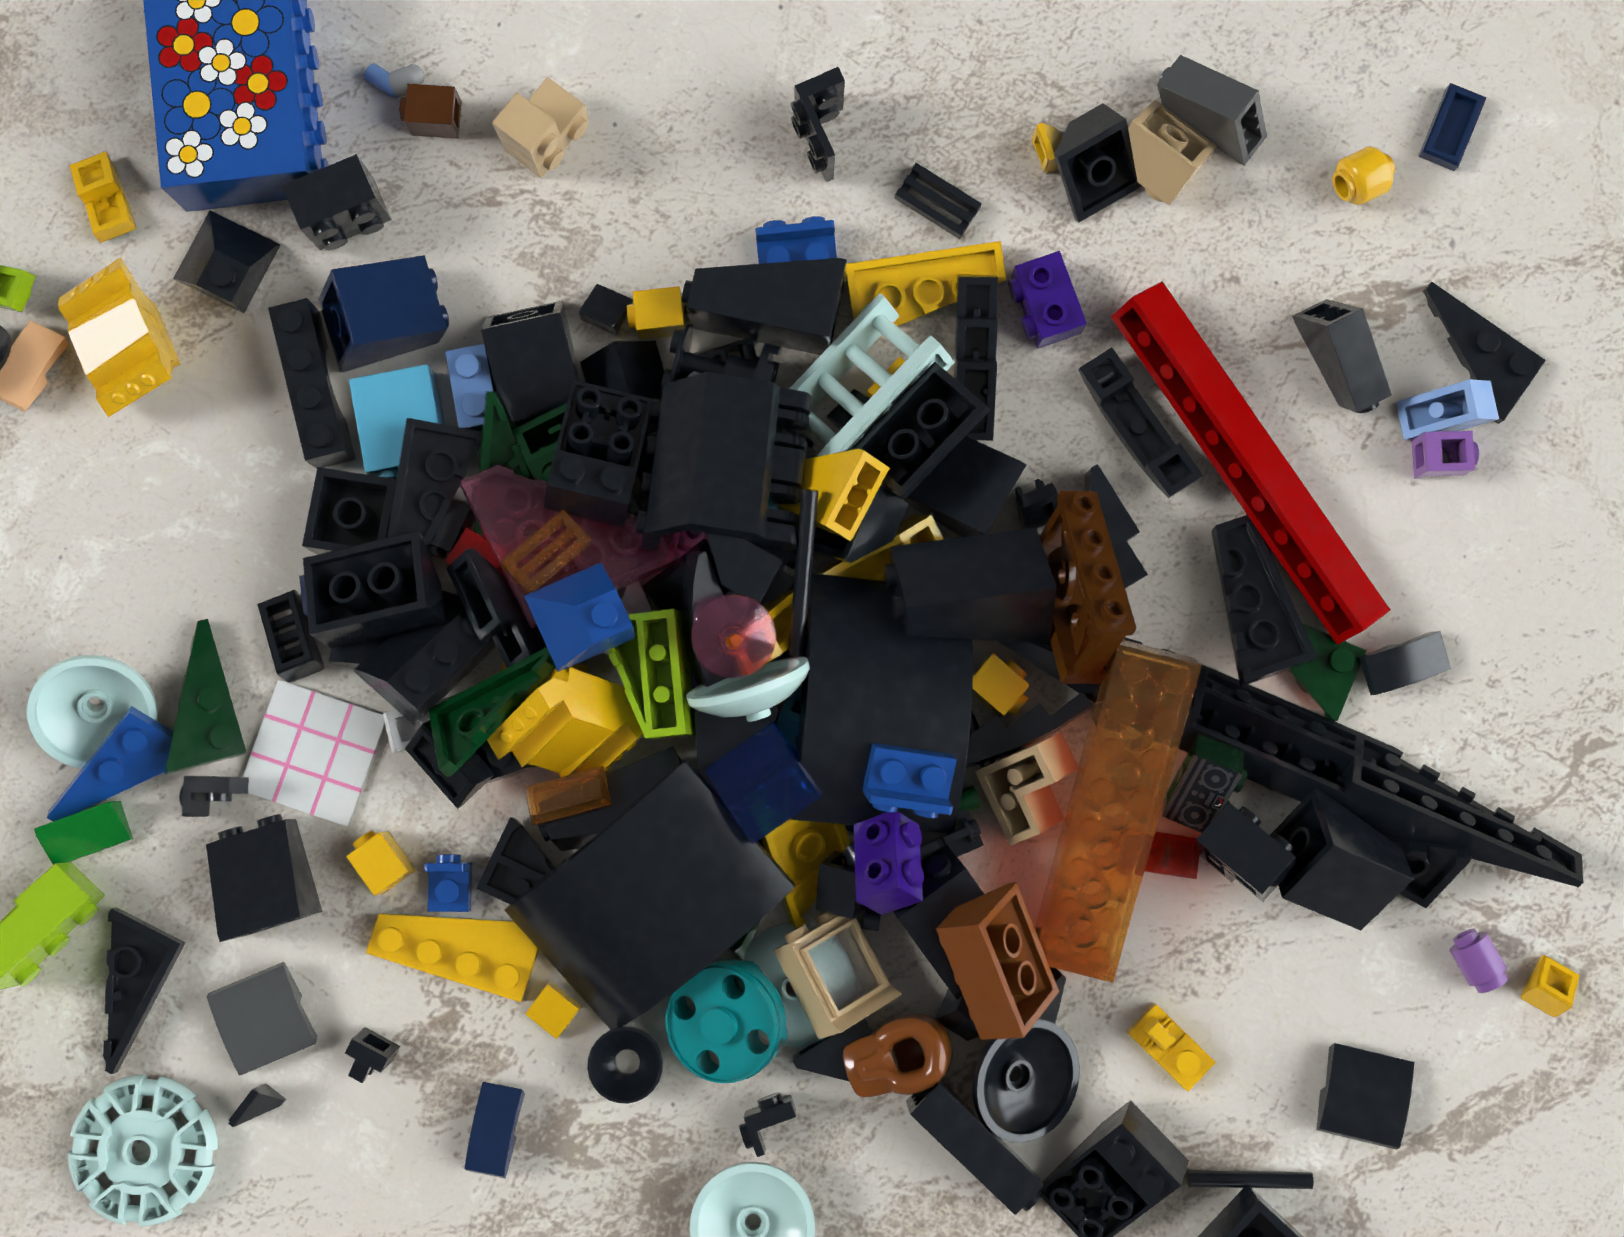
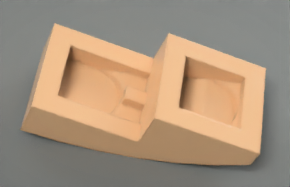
[0,320,68,412]

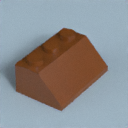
[936,882,1059,1040]

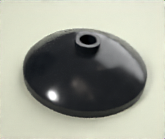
[972,1018,1080,1143]

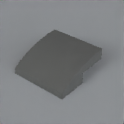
[207,962,318,1076]

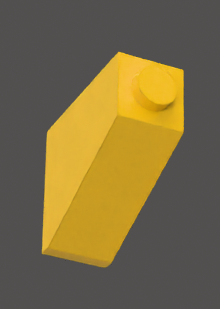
[774,449,889,541]

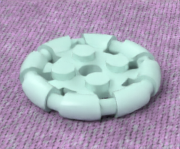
[68,1074,218,1227]

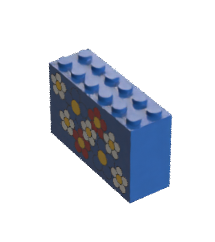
[143,0,329,212]

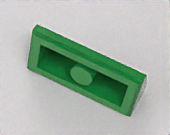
[34,801,133,865]

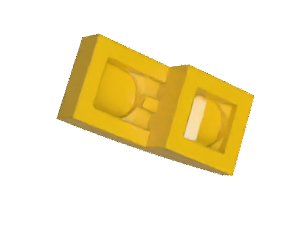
[69,151,137,243]

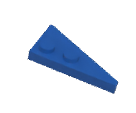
[46,706,173,821]

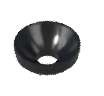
[587,1026,663,1104]

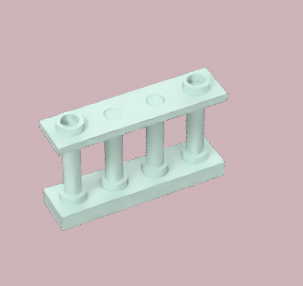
[789,293,955,456]

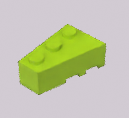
[608,609,696,739]
[0,862,105,990]

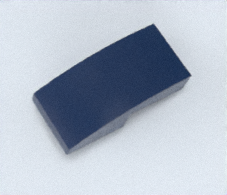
[464,1082,525,1179]

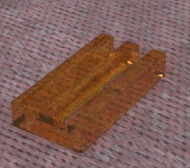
[501,510,591,594]

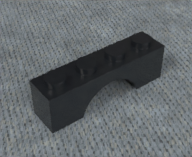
[268,298,356,469]

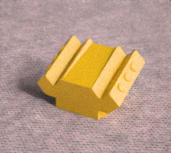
[58,257,181,418]
[487,667,643,784]

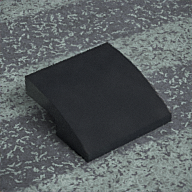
[1316,1043,1414,1150]

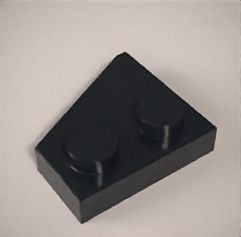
[476,817,555,904]

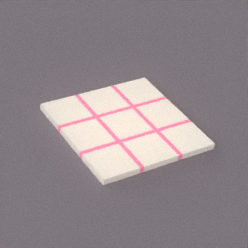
[243,679,385,827]

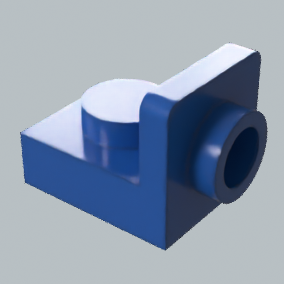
[424,854,472,912]

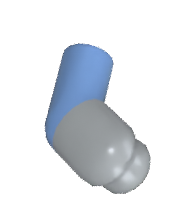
[364,63,425,98]

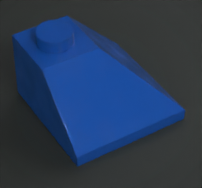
[524,562,635,672]

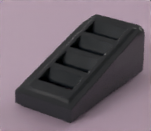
[257,590,324,682]

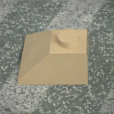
[1128,100,1217,205]

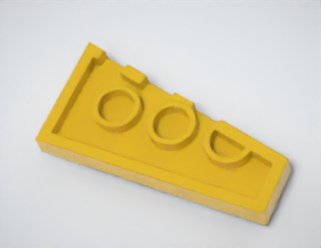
[366,913,539,1002]

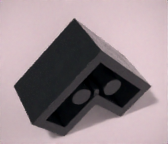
[1196,803,1296,902]

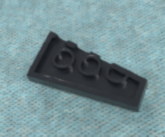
[1211,515,1318,687]

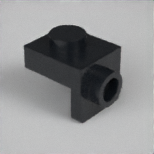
[739,1092,796,1157]

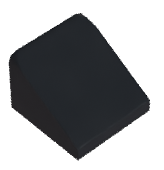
[578,284,633,335]

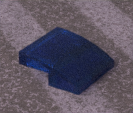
[705,721,822,844]

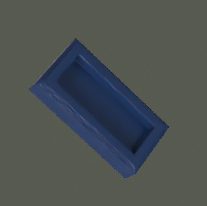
[1418,83,1487,171]

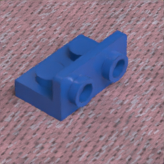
[755,216,837,264]
[862,743,957,818]

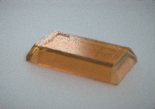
[524,765,611,826]

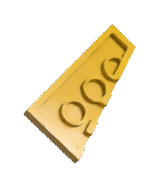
[846,241,1006,327]

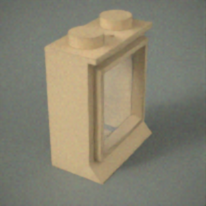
[773,912,902,1039]

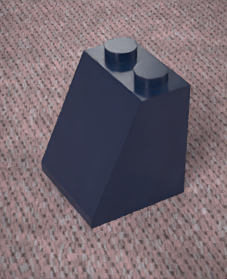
[318,255,449,372]

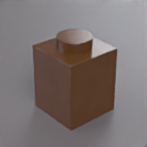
[399,84,462,139]

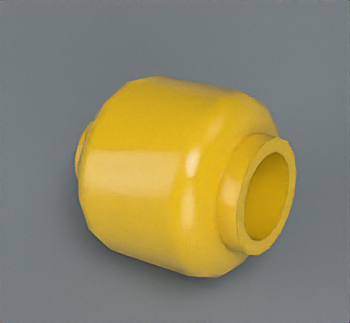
[1332,146,1395,205]

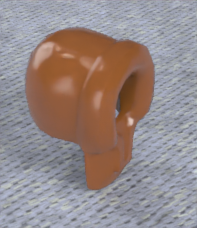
[843,1013,953,1098]

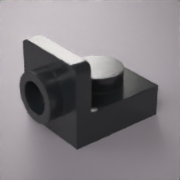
[179,776,249,817]

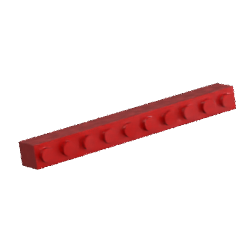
[1110,281,1391,645]

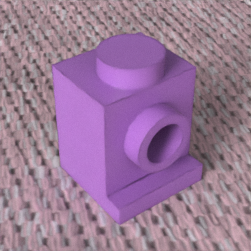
[1412,431,1479,479]

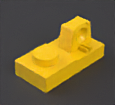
[1126,1003,1216,1092]

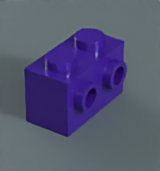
[1008,251,1087,349]
[854,811,924,915]

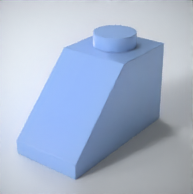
[1396,379,1499,440]

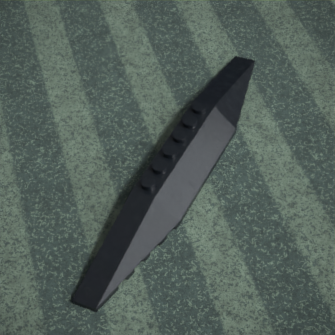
[998,637,1584,887]

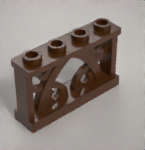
[1039,491,1137,684]

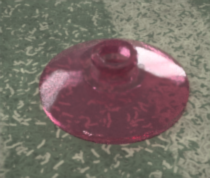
[691,595,776,678]

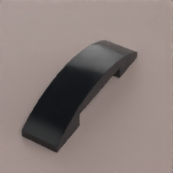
[1078,347,1203,498]

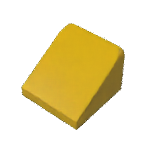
[1031,123,1062,174]
[1521,954,1580,1017]
[525,981,583,1040]

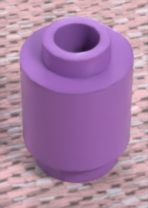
[1449,929,1508,993]

